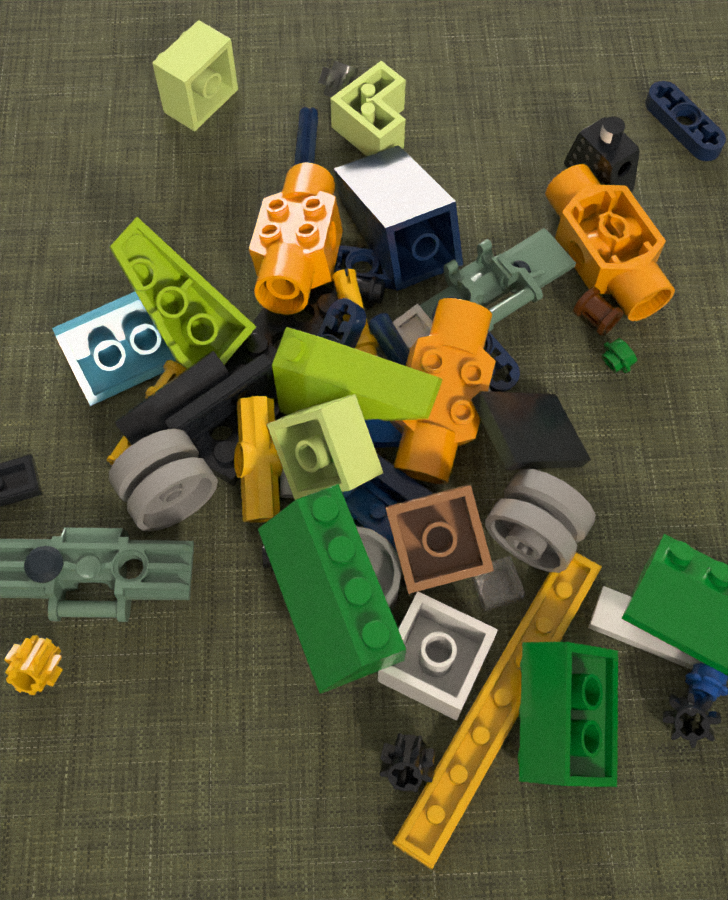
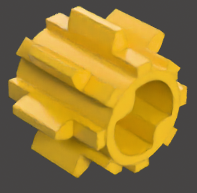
[4,635,63,695]

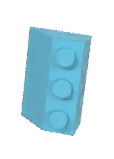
[52,292,180,406]

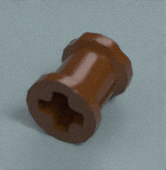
[573,287,624,336]

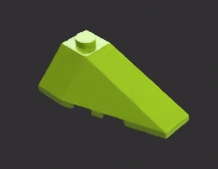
[109,217,256,369]
[272,327,443,421]

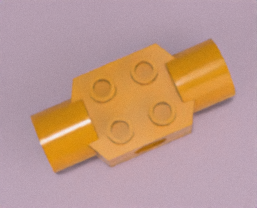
[249,163,343,315]
[545,164,675,321]
[390,298,496,485]

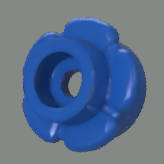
[685,663,728,702]

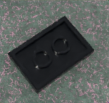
[471,391,591,470]

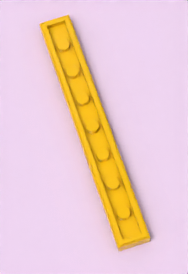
[392,552,602,870]

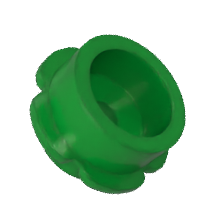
[602,338,637,373]

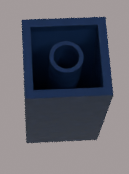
[334,145,463,291]

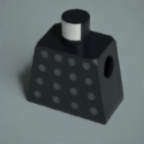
[564,116,640,192]

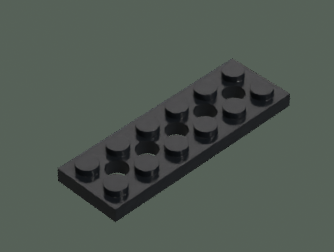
[192,285,344,486]

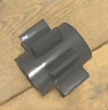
[318,60,358,97]

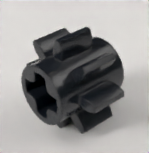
[663,687,721,748]
[380,733,436,792]

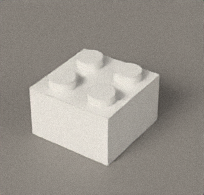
[378,592,498,721]

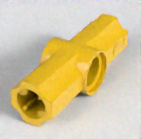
[234,396,283,523]

